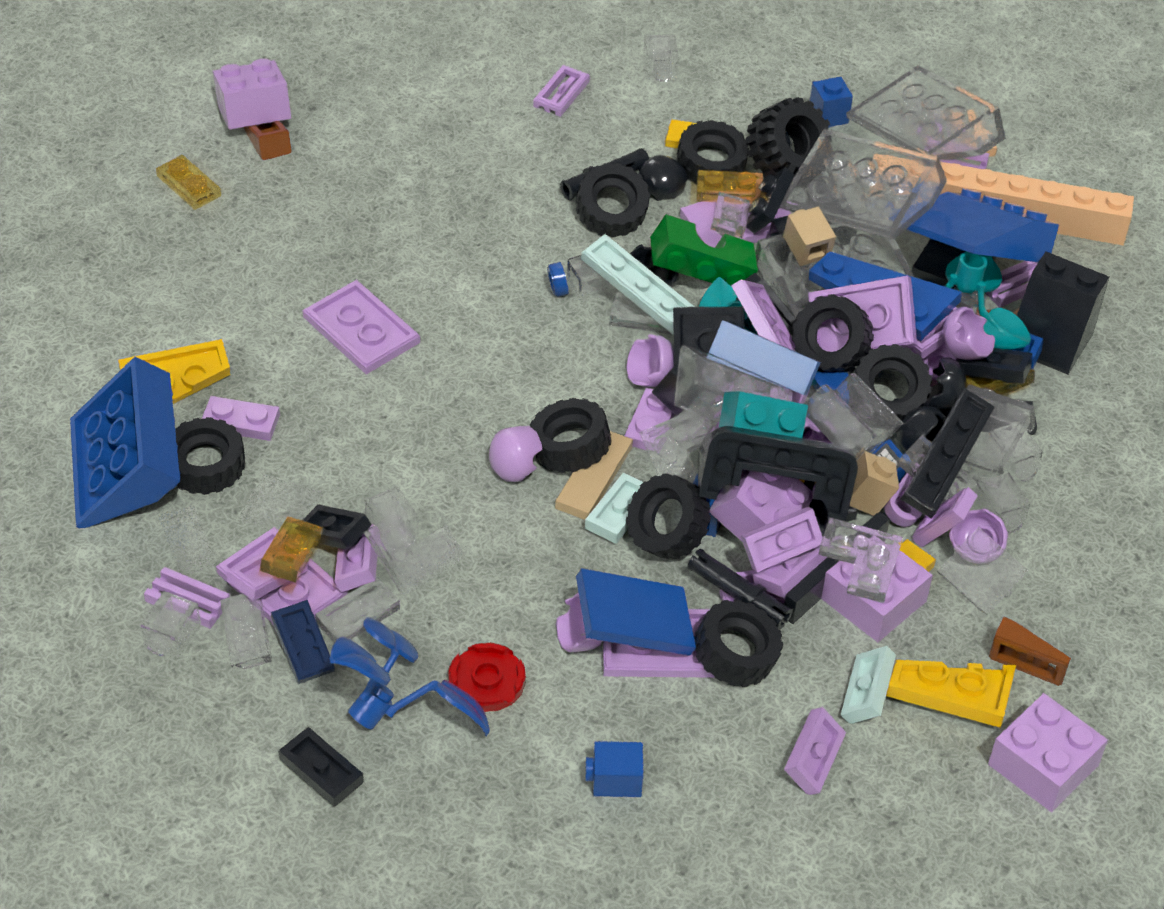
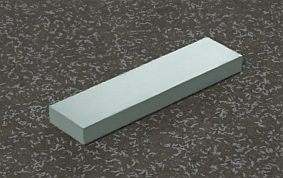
[581,234,694,335]

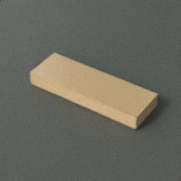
[555,431,633,520]

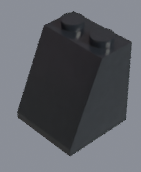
[1017,251,1109,375]

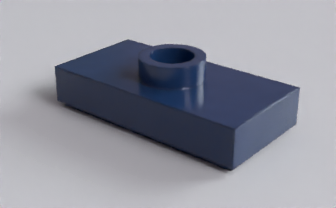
[271,600,335,684]

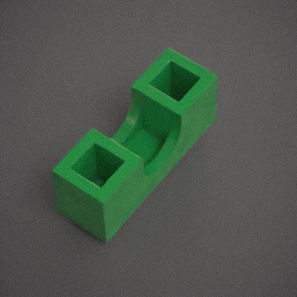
[650,214,758,286]

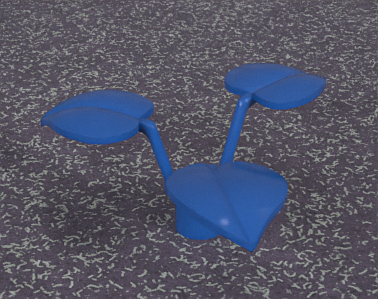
[330,617,490,736]

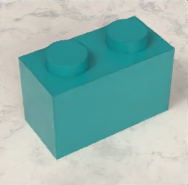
[718,391,808,438]

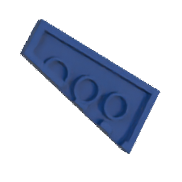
[809,251,962,341]

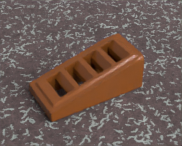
[243,121,291,160]
[989,617,1071,686]

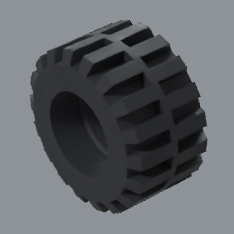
[746,97,834,184]

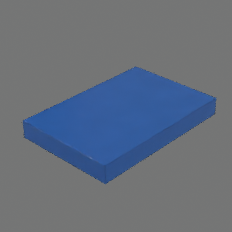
[576,568,696,656]

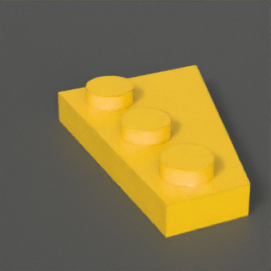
[118,339,230,404]
[886,660,1016,728]

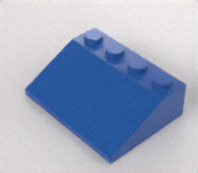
[888,188,1059,263]
[70,357,180,528]

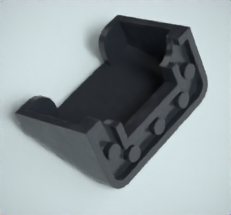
[698,426,858,522]

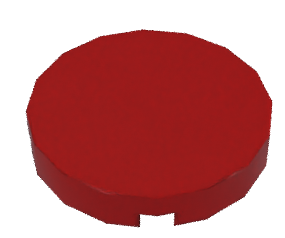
[449,642,526,712]

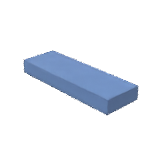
[709,320,821,395]

